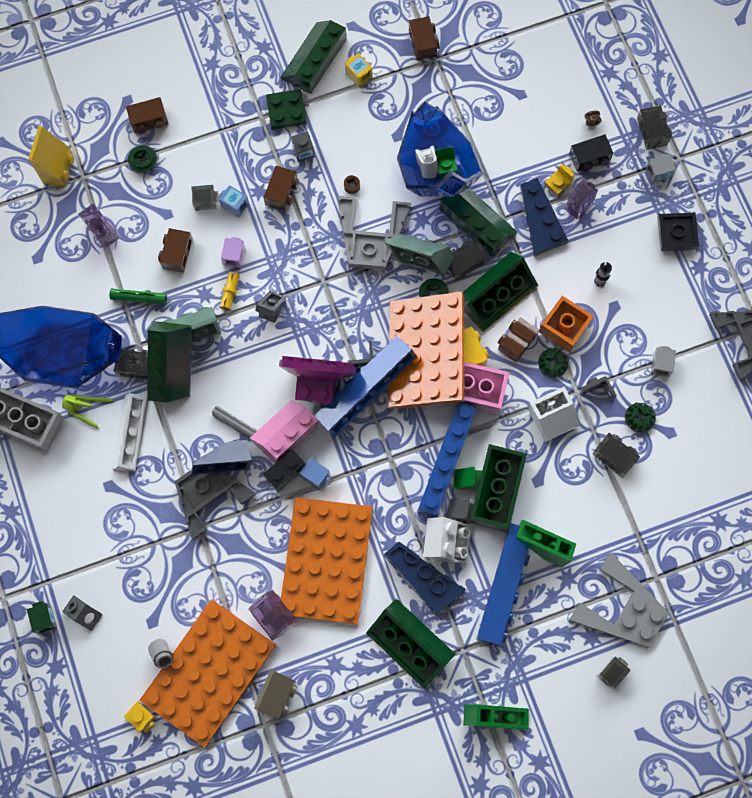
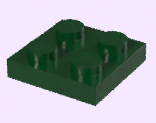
[266,89,307,130]

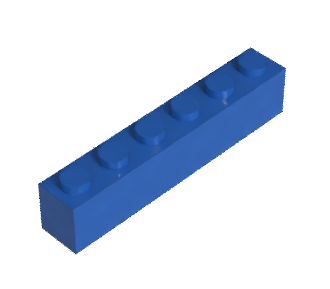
[315,335,417,437]
[418,402,477,518]
[476,523,530,647]

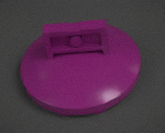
[279,356,356,404]

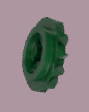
[128,145,157,173]
[419,278,449,297]
[538,347,569,378]
[625,402,656,433]

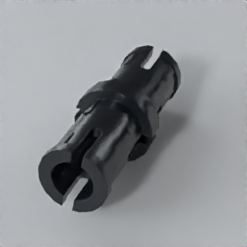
[594,262,612,287]

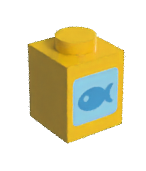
[345,53,373,87]

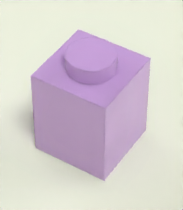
[221,237,245,268]

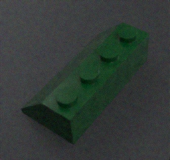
[281,20,347,94]
[439,184,517,257]
[463,252,538,332]
[147,321,192,403]
[470,444,527,533]
[366,598,456,689]

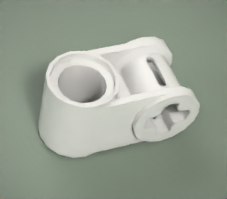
[415,146,438,179]

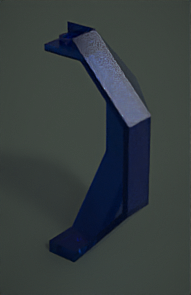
[397,101,484,197]
[0,305,122,389]

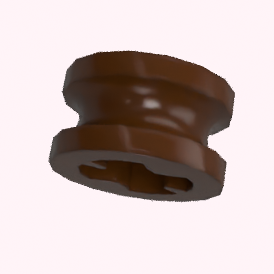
[584,110,602,126]
[344,175,360,194]

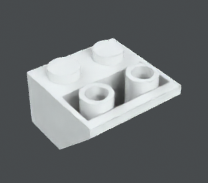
[528,387,580,442]
[423,517,471,564]

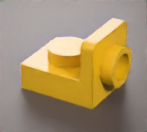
[544,164,575,197]
[124,701,157,733]

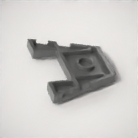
[709,310,752,381]
[174,470,256,540]

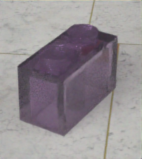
[565,179,598,221]
[78,203,119,249]
[248,590,297,641]

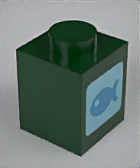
[26,601,57,634]

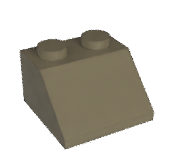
[254,669,298,720]

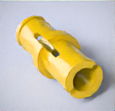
[219,272,240,311]

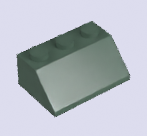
[385,234,454,275]
[163,307,221,343]

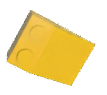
[28,126,74,188]

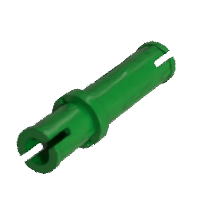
[109,288,167,305]

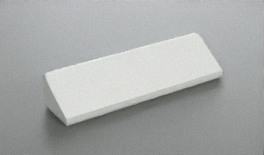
[113,393,147,472]

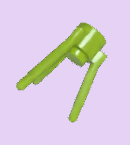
[62,394,113,428]

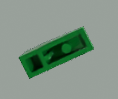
[516,520,576,567]
[463,704,529,730]

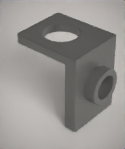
[348,340,373,371]
[580,376,617,402]
[62,595,102,631]

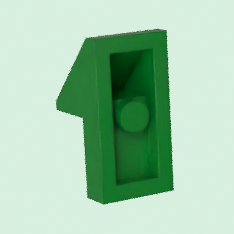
[435,147,458,179]
[454,467,482,491]

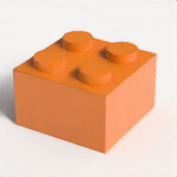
[539,295,594,352]

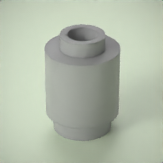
[148,639,173,669]

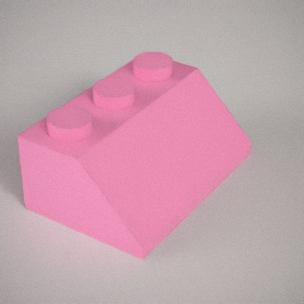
[452,362,509,414]
[250,400,318,464]

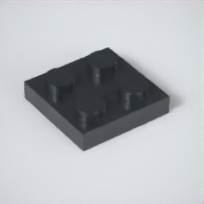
[657,212,699,251]

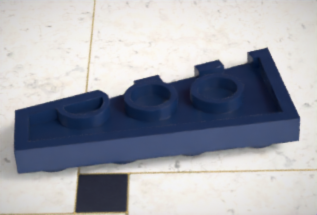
[520,178,568,256]
[383,542,466,616]

